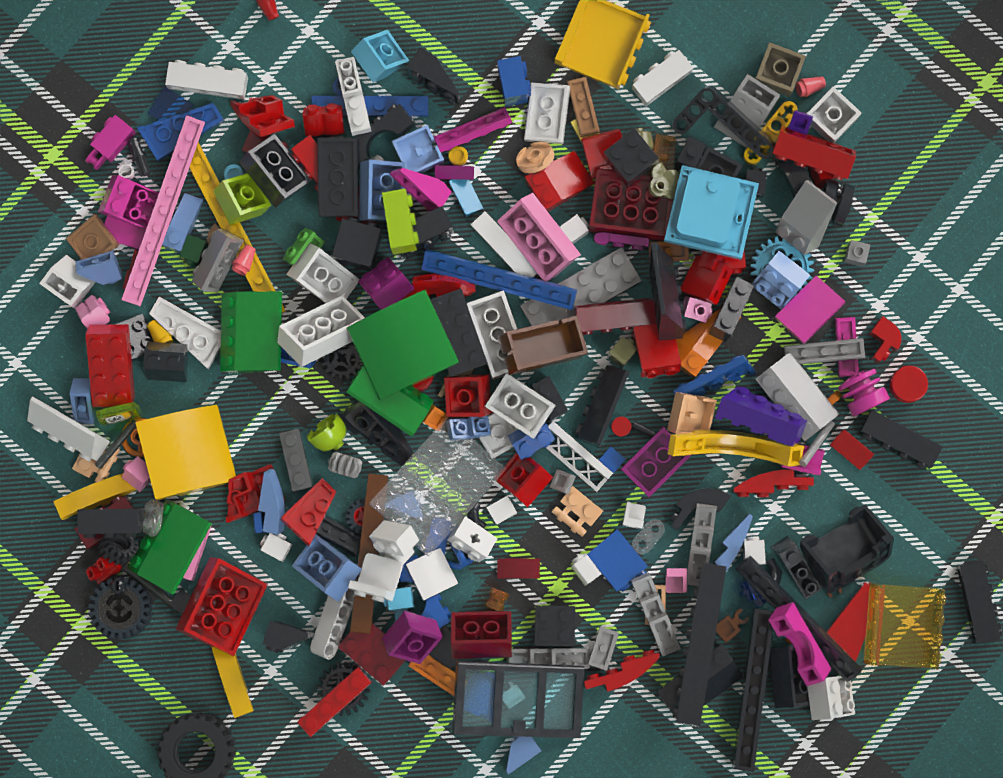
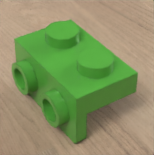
[283,227,325,266]

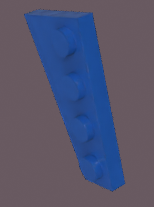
[137,103,224,161]
[673,355,757,396]

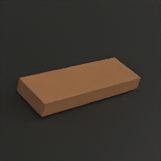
[567,77,600,137]

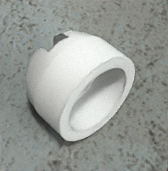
[118,164,135,180]

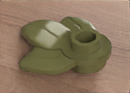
[649,162,680,200]

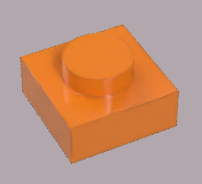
[422,404,448,432]

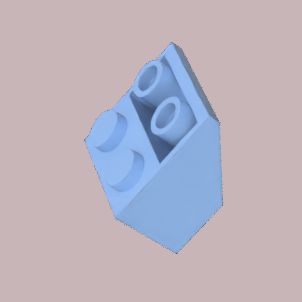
[752,251,810,310]

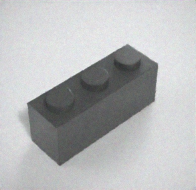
[279,429,314,492]

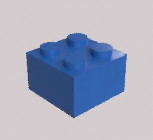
[497,56,531,107]

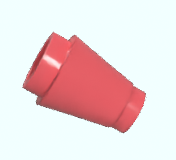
[795,76,826,98]
[232,245,256,276]

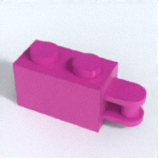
[85,115,136,170]

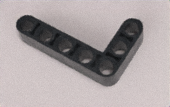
[672,85,775,159]

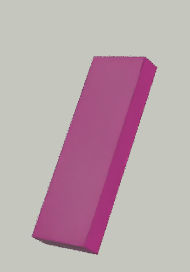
[835,317,859,377]

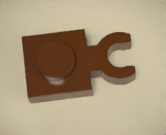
[716,609,749,643]

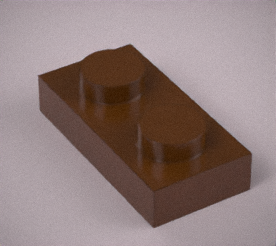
[649,241,689,262]

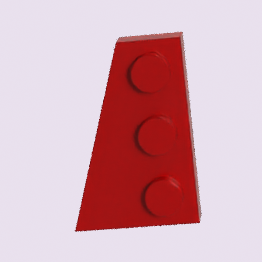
[280,478,336,546]

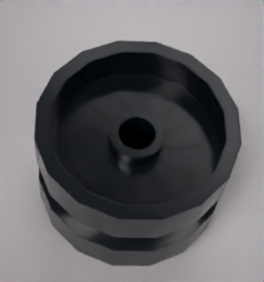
[823,179,855,227]

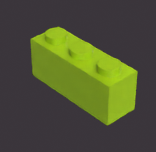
[382,188,419,255]

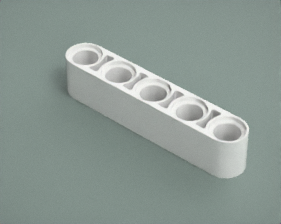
[310,565,358,659]

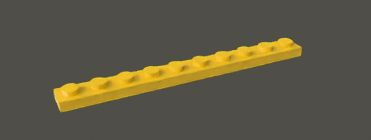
[190,142,286,313]

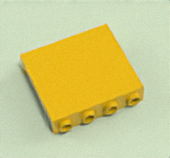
[555,0,651,90]

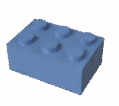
[359,160,405,223]
[292,534,362,602]

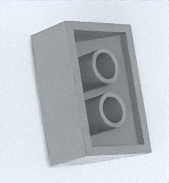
[192,229,244,292]

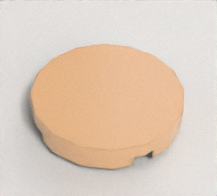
[516,142,555,173]

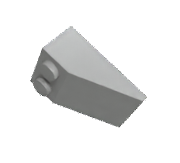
[775,180,837,255]

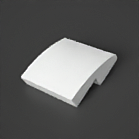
[405,548,458,601]

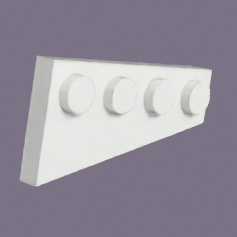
[149,297,221,369]

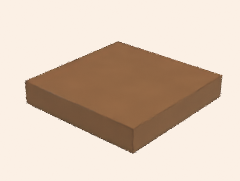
[66,214,120,260]

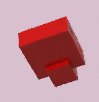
[581,129,622,178]
[681,251,733,305]

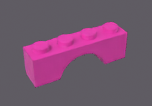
[769,603,831,686]

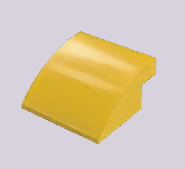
[135,405,236,500]

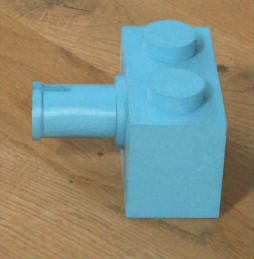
[384,587,415,622]

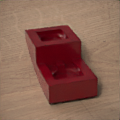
[497,558,540,579]

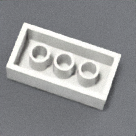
[467,291,517,380]
[277,296,365,367]

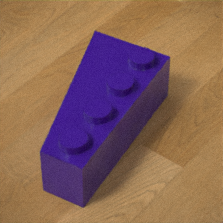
[715,386,807,447]

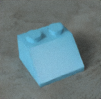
[351,30,409,83]

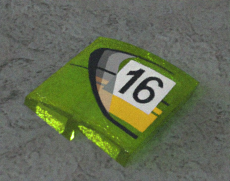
[96,402,143,426]

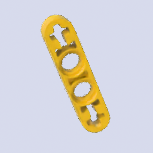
[743,101,798,165]

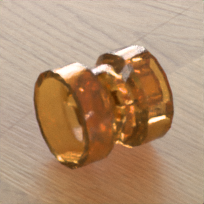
[484,587,510,611]

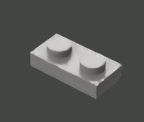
[587,626,619,671]

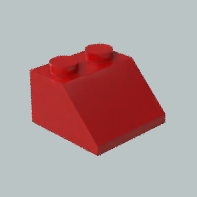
[444,374,492,417]
[494,452,553,507]

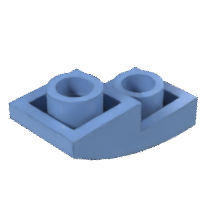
[446,416,491,441]

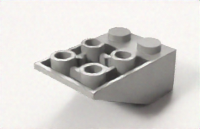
[714,74,780,148]

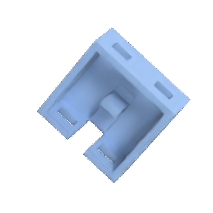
[392,125,444,173]

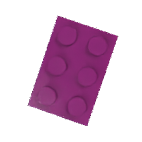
[621,427,691,497]

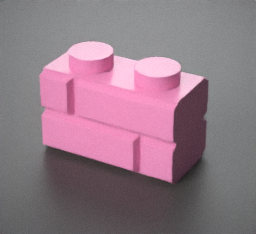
[75,295,110,329]

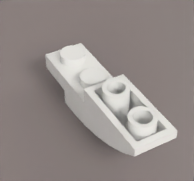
[335,57,371,136]

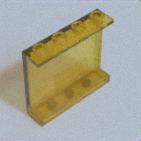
[864,583,946,670]

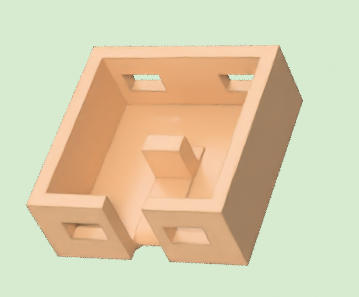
[667,392,717,434]

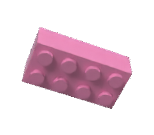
[497,193,581,281]

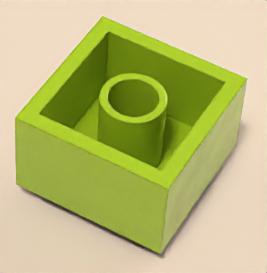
[213,173,272,225]

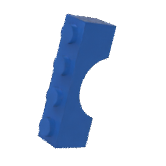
[399,554,451,629]

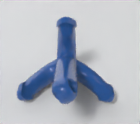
[446,531,473,569]

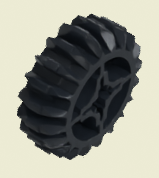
[316,662,371,716]

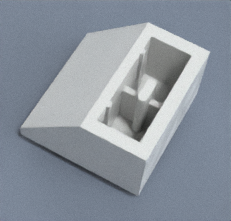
[39,255,95,309]
[807,676,855,720]

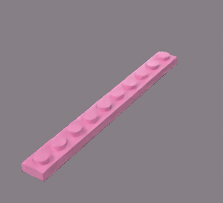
[122,115,205,307]

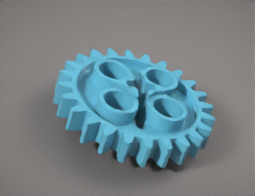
[750,237,814,297]

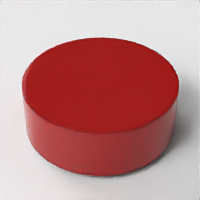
[611,417,631,437]

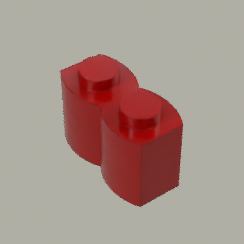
[303,103,345,136]

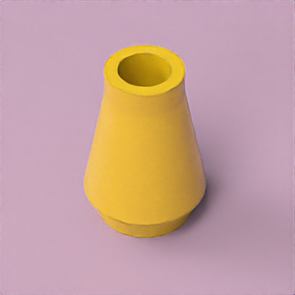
[147,320,173,343]

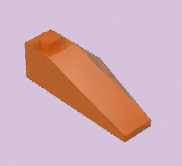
[676,309,741,379]

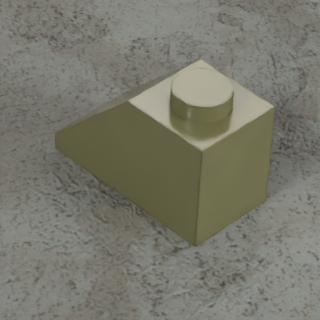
[607,336,637,369]

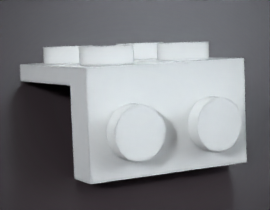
[348,553,403,602]

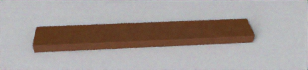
[350,473,388,634]

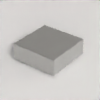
[550,469,576,495]

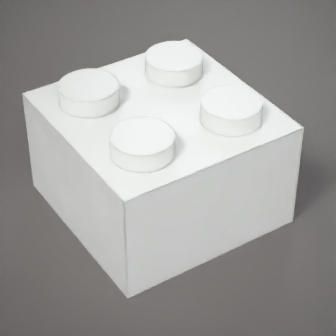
[807,87,862,143]

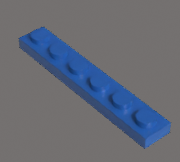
[312,96,428,117]

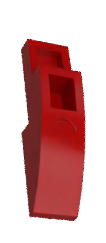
[398,274,476,302]
[732,469,814,498]
[584,650,660,692]

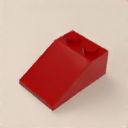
[525,151,595,212]

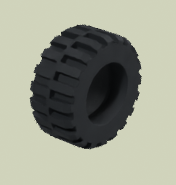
[156,712,236,778]

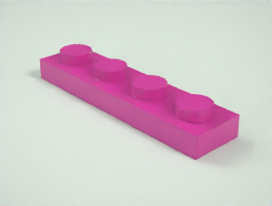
[434,107,512,152]

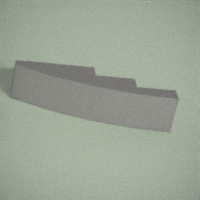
[687,503,717,586]
[631,572,681,657]
[507,648,590,669]

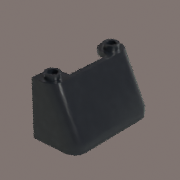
[800,504,894,594]

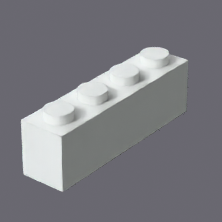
[165,60,248,100]

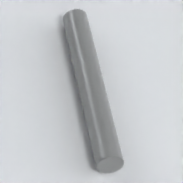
[799,421,835,467]

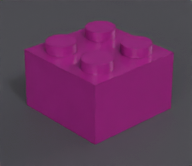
[358,257,414,310]
[383,611,443,664]

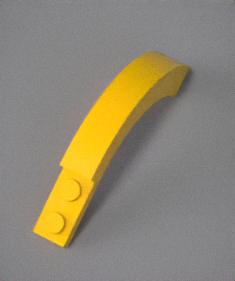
[668,430,804,466]

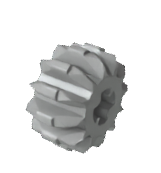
[328,452,362,478]

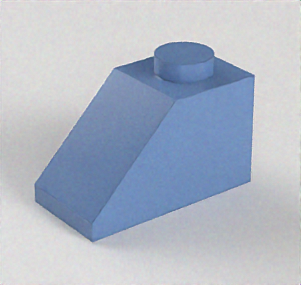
[76,251,122,285]
[70,378,95,424]
[506,736,541,774]

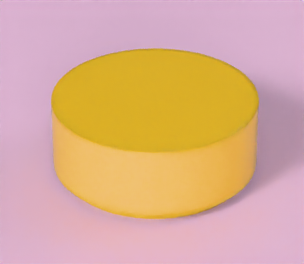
[448,146,468,166]

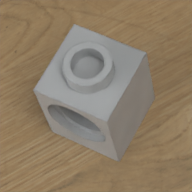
[844,240,870,267]

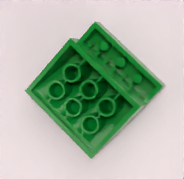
[346,290,459,400]

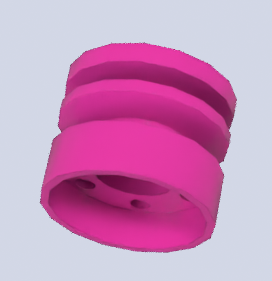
[838,369,890,417]

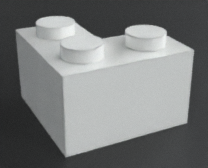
[369,520,419,564]

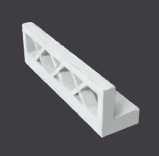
[545,421,613,492]

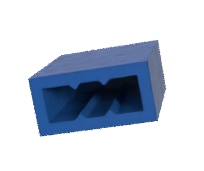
[587,529,648,592]

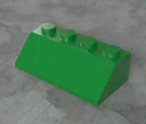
[346,365,434,437]

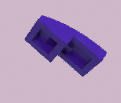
[788,110,813,135]

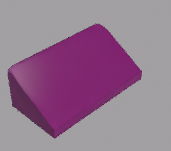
[435,165,475,180]

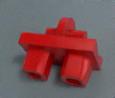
[86,555,122,585]

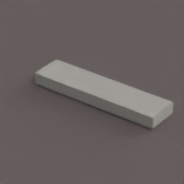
[784,338,865,365]

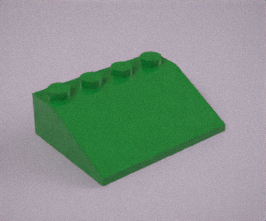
[220,291,282,374]
[128,498,212,595]

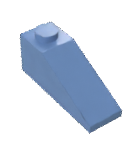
[162,193,203,253]

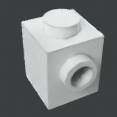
[260,533,293,562]

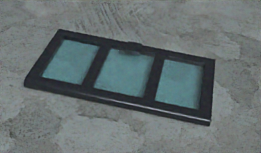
[452,661,585,738]

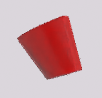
[230,95,295,137]
[226,464,285,523]

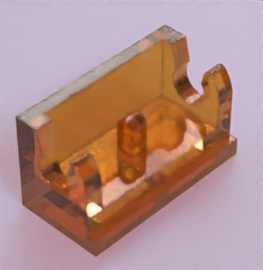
[650,134,677,176]

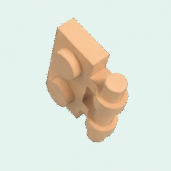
[72,444,120,482]
[552,486,603,537]

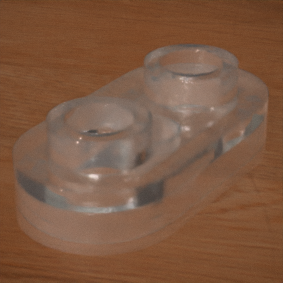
[142,499,163,537]
[632,519,665,554]

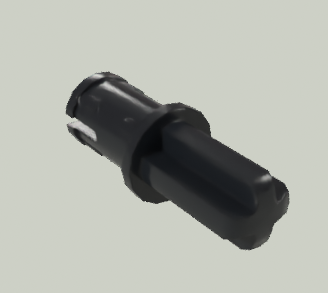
[127,138,151,177]

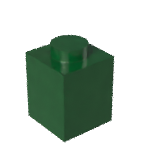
[180,235,208,267]

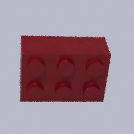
[451,611,512,659]
[338,622,406,686]

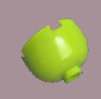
[307,413,346,451]

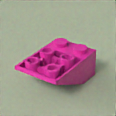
[98,175,159,230]

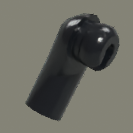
[467,502,487,529]
[766,557,782,584]

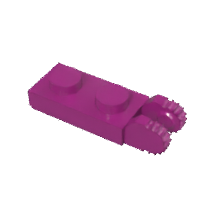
[594,232,649,250]

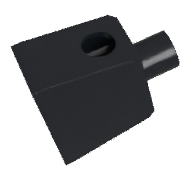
[674,136,707,172]

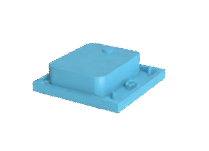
[664,165,759,260]

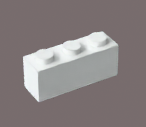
[632,50,693,107]

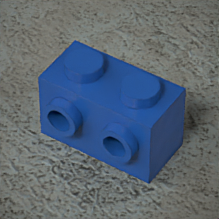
[507,422,556,460]

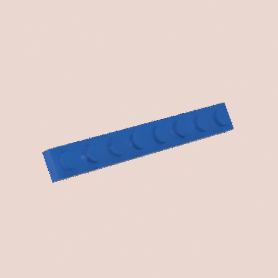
[422,249,578,310]

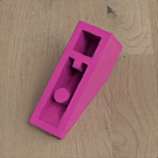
[390,168,452,212]

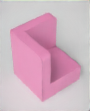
[666,569,687,593]

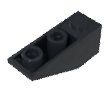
[771,536,822,599]

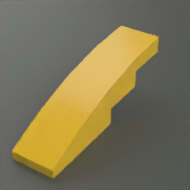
[53,473,136,520]
[212,647,254,718]

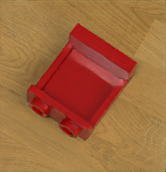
[632,324,681,378]

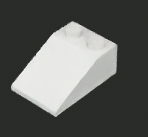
[286,243,360,303]
[485,373,556,439]

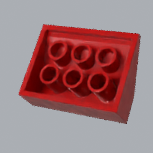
[176,558,268,656]

